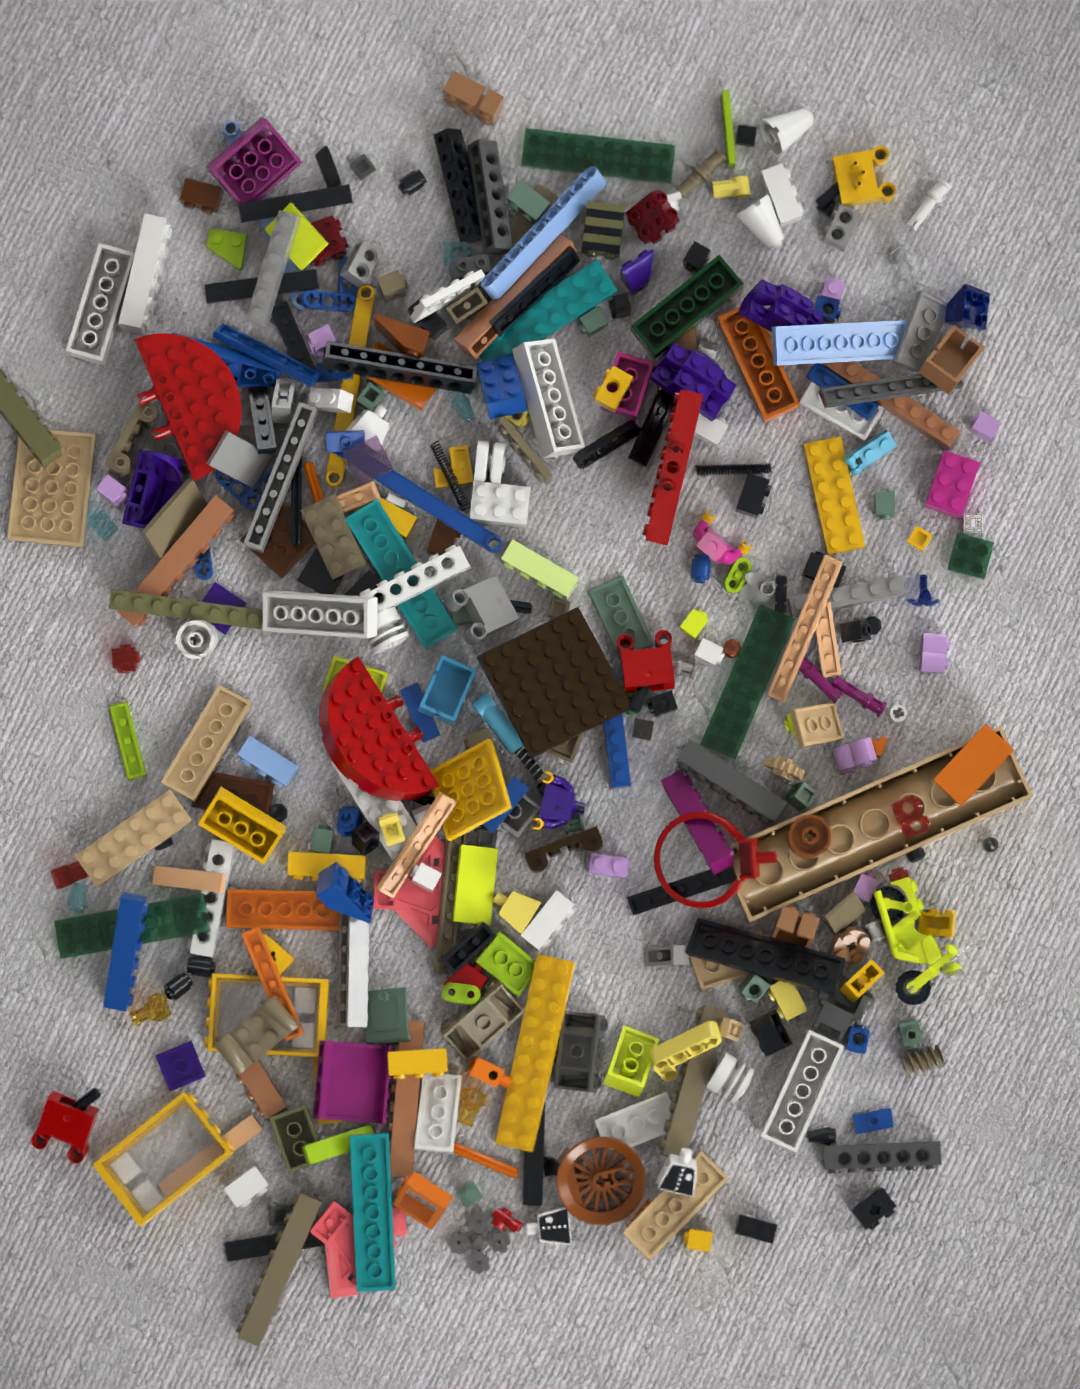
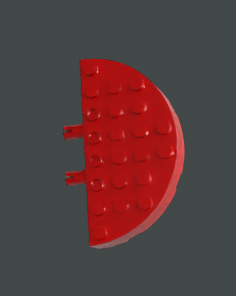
[134,333,242,482]
[642,389,703,546]
[319,657,440,801]

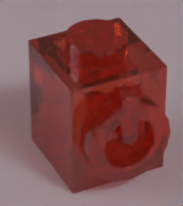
[111,644,141,673]

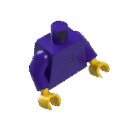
[530,770,586,830]

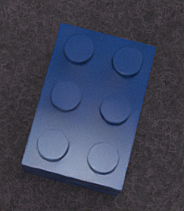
[476,355,527,420]

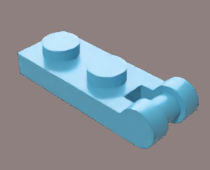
[843,430,897,476]

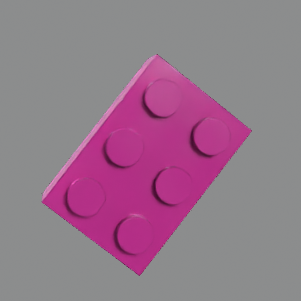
[600,352,654,421]
[924,450,980,520]

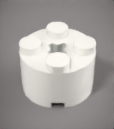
[176,619,218,659]

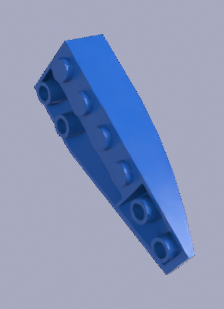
[172,333,280,387]

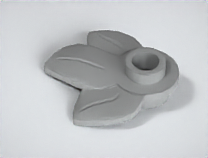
[739,572,776,609]

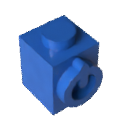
[337,806,363,837]

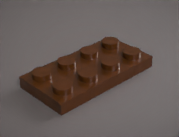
[191,772,275,815]

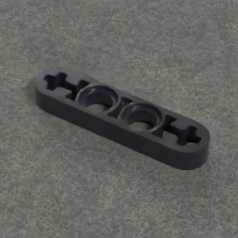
[573,420,641,469]

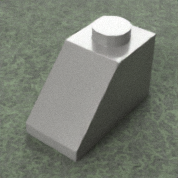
[645,945,690,966]

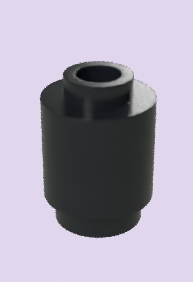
[398,170,427,196]
[187,956,216,977]
[164,973,193,1001]

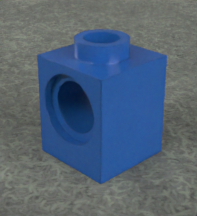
[814,295,842,323]
[845,1024,870,1054]

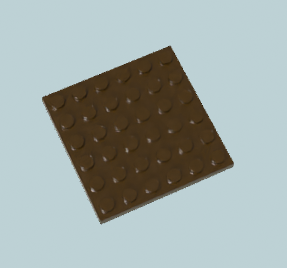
[477,607,631,759]

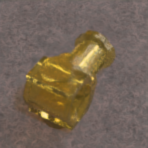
[130,992,171,1026]
[457,1087,489,1127]

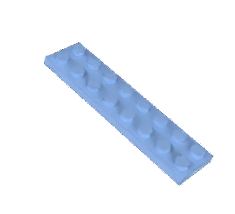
[772,320,908,366]

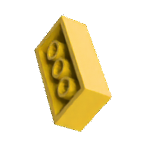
[198,787,287,864]

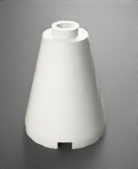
[760,109,814,155]
[736,194,784,249]

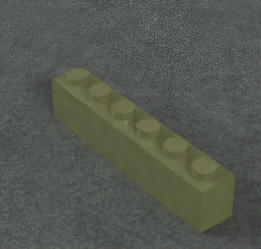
[0,368,62,468]

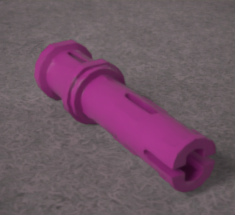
[799,656,843,704]
[831,675,887,717]

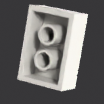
[470,481,531,528]

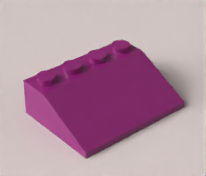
[205,117,303,204]

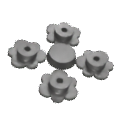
[448,1211,511,1274]

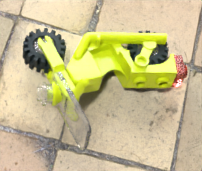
[870,867,988,1005]

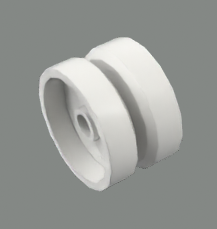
[474,440,506,484]

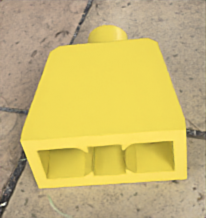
[492,891,541,935]

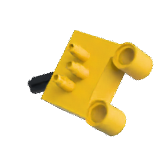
[816,145,896,208]

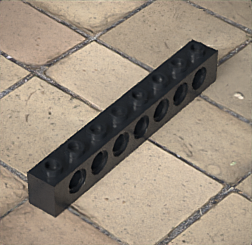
[321,341,477,394]

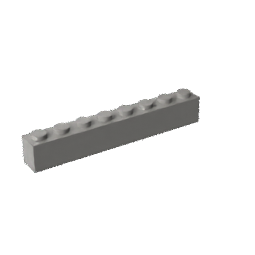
[243,402,318,554]

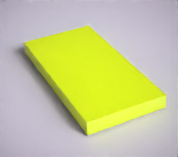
[452,845,498,926]

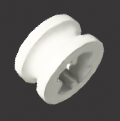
[889,705,907,723]

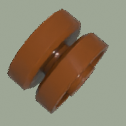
[787,814,832,859]

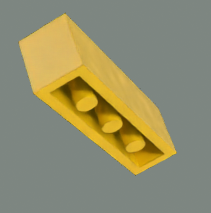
[287,852,367,883]

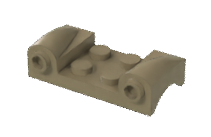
[105,398,160,478]
[440,980,525,1063]
[214,995,300,1075]

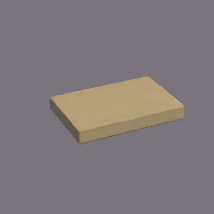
[790,702,844,748]

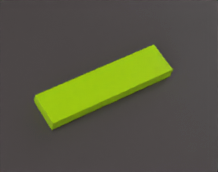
[721,90,736,169]
[109,702,147,781]
[302,1124,374,1166]

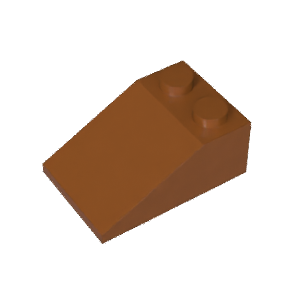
[374,313,430,357]

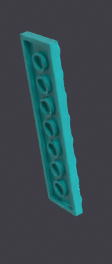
[479,259,618,362]
[345,499,458,649]
[349,1133,396,1292]

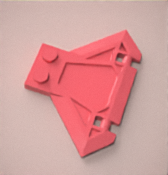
[374,835,446,949]
[310,1200,407,1298]

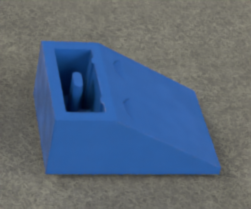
[316,862,374,923]

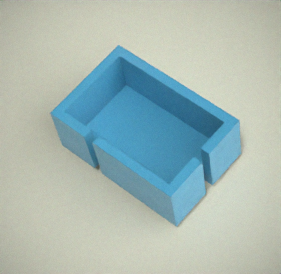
[417,655,477,726]

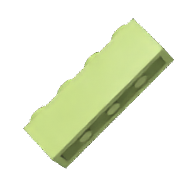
[501,539,579,600]

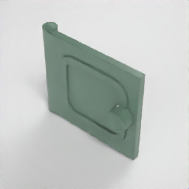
[365,987,411,1045]

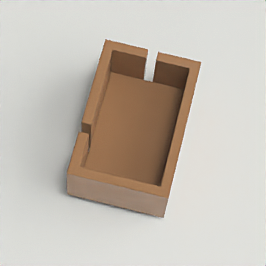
[443,71,504,126]
[918,325,985,394]
[770,906,820,948]

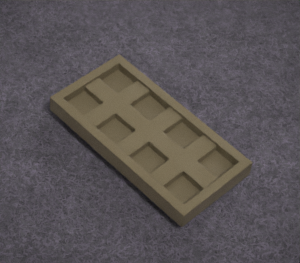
[498,415,552,485]
[300,494,368,580]

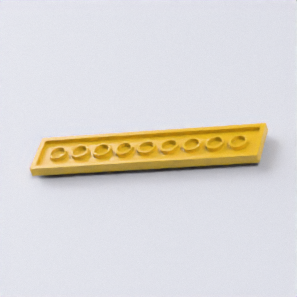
[495,954,576,1152]

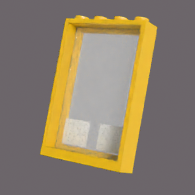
[205,974,330,1058]
[92,1091,234,1227]

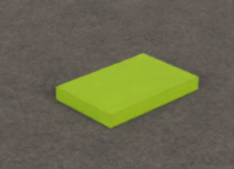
[474,930,536,997]

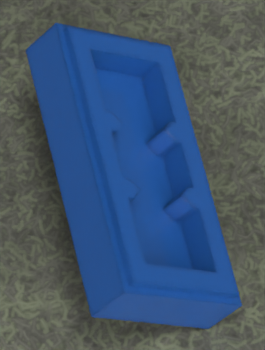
[316,362,353,383]
[326,430,365,452]
[852,1108,894,1134]

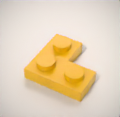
[433,445,474,489]

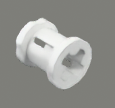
[864,919,887,943]

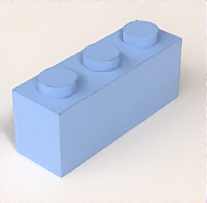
[237,736,299,788]

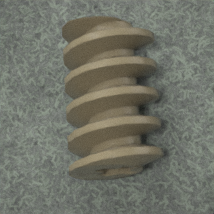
[901,1044,944,1077]

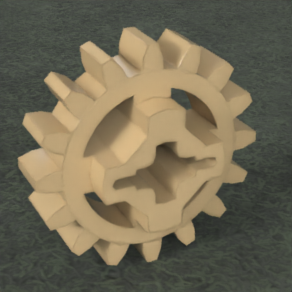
[764,755,806,782]

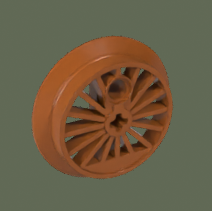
[556,1137,646,1225]

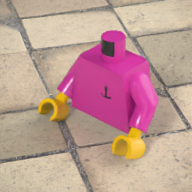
[693,510,752,565]

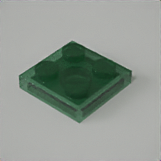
[947,532,994,580]

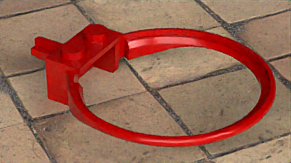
[654,811,777,908]

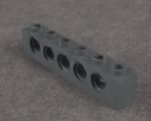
[468,139,513,255]
[822,1141,942,1173]

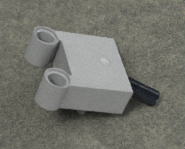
[445,575,533,645]

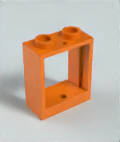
[393,1171,453,1230]

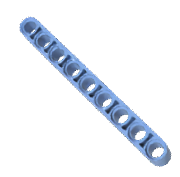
[481,167,606,300]

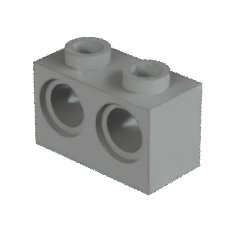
[822,204,861,252]
[339,240,382,287]
[271,379,297,424]

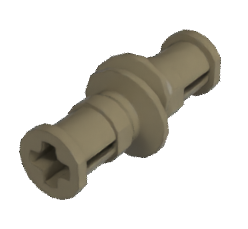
[675,148,727,199]

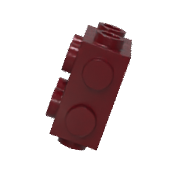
[625,190,680,244]
[310,215,349,267]

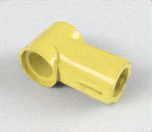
[712,176,751,199]

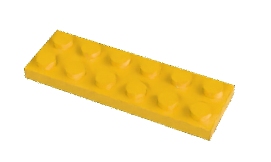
[803,436,865,555]

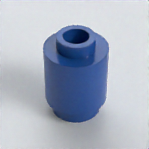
[690,554,711,583]

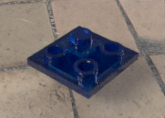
[945,284,990,330]

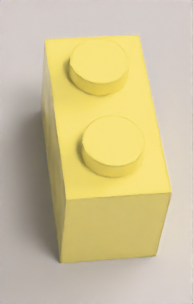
[767,981,807,1021]

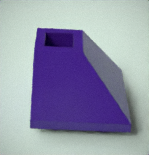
[620,249,654,296]

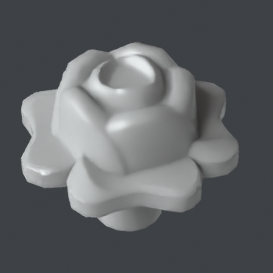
[888,244,908,264]

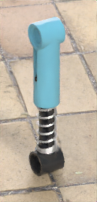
[472,692,547,796]

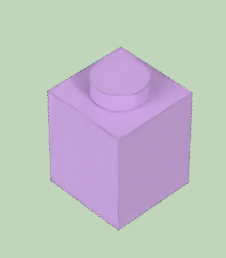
[821,277,845,302]
[970,412,1001,442]
[852,872,879,903]

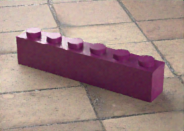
[661,770,735,875]

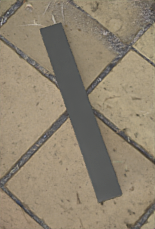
[819,374,963,408]

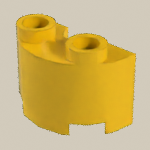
[918,909,956,938]

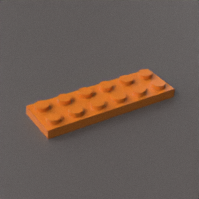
[226,889,339,931]

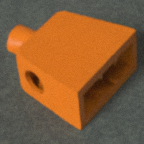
[465,1056,512,1088]

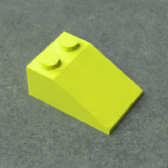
[602,1025,660,1097]

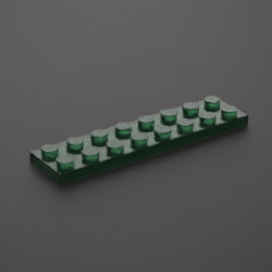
[521,128,676,184]
[700,604,795,760]
[54,893,211,959]

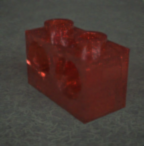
[890,795,931,841]

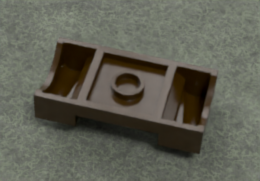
[524,826,603,874]

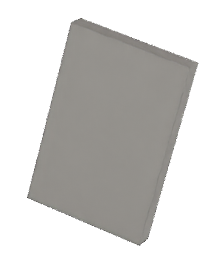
[207,430,272,488]

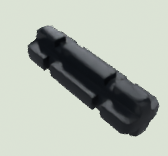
[775,575,787,613]

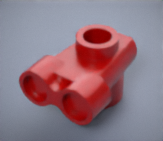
[491,1207,524,1233]

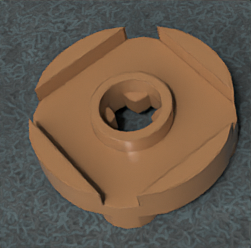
[831,927,870,964]

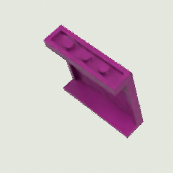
[313,1040,393,1124]

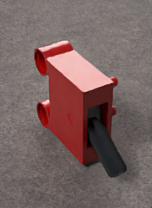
[617,630,675,713]
[31,1088,101,1163]

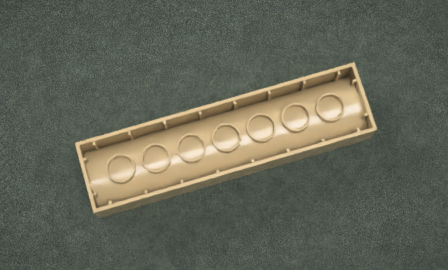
[730,726,1033,924]

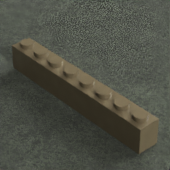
[658,1005,727,1157]
[236,1191,322,1347]

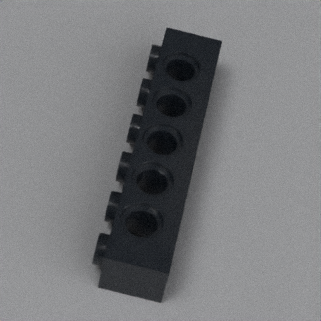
[433,128,482,243]

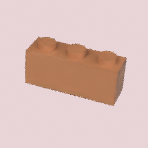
[235,1060,288,1119]

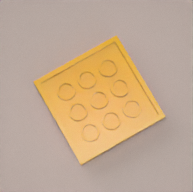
[430,739,512,841]

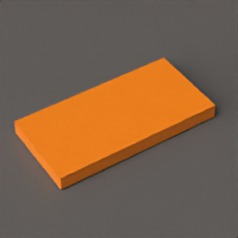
[366,342,437,411]
[933,724,1014,807]

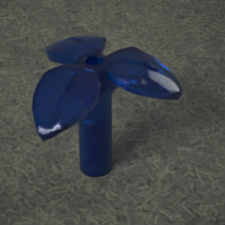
[907,575,940,607]

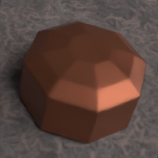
[723,639,742,659]

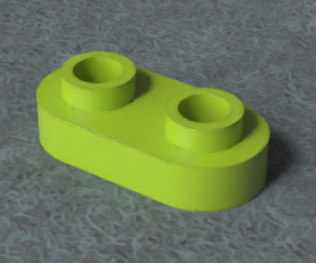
[722,557,752,593]
[442,983,481,1005]

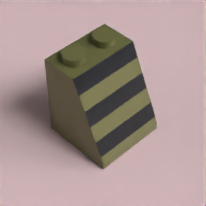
[582,200,626,260]

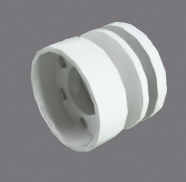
[368,607,410,654]
[706,1052,755,1104]

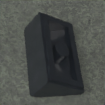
[315,146,341,188]

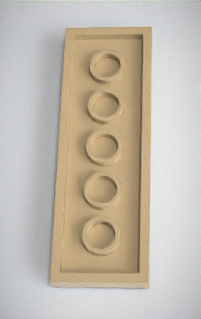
[161,685,253,802]
[75,789,193,888]
[621,1151,729,1261]

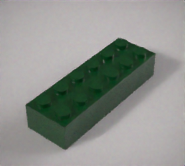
[630,255,744,360]

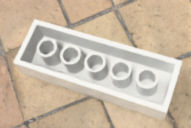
[118,213,172,336]
[66,243,135,366]
[512,338,585,458]
[263,591,377,638]
[331,762,417,862]
[760,1030,844,1153]

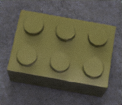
[270,1105,325,1173]

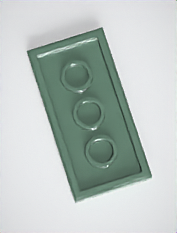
[588,575,654,660]

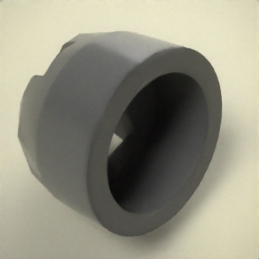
[983,837,999,853]

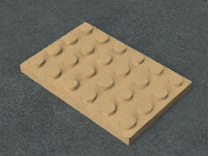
[7,430,96,548]

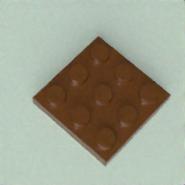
[240,503,315,579]

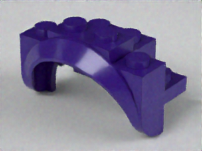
[738,279,824,332]
[649,342,737,422]
[122,449,183,529]

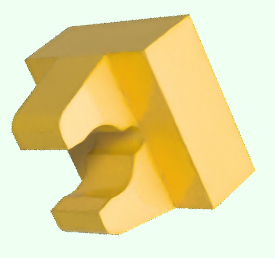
[906,526,933,552]

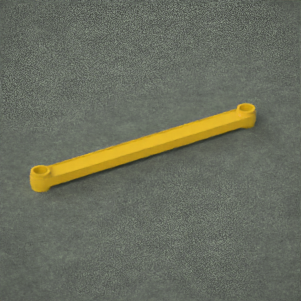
[326,285,375,488]

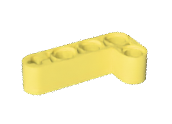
[650,1021,722,1081]

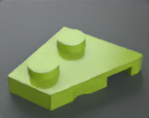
[206,228,247,271]

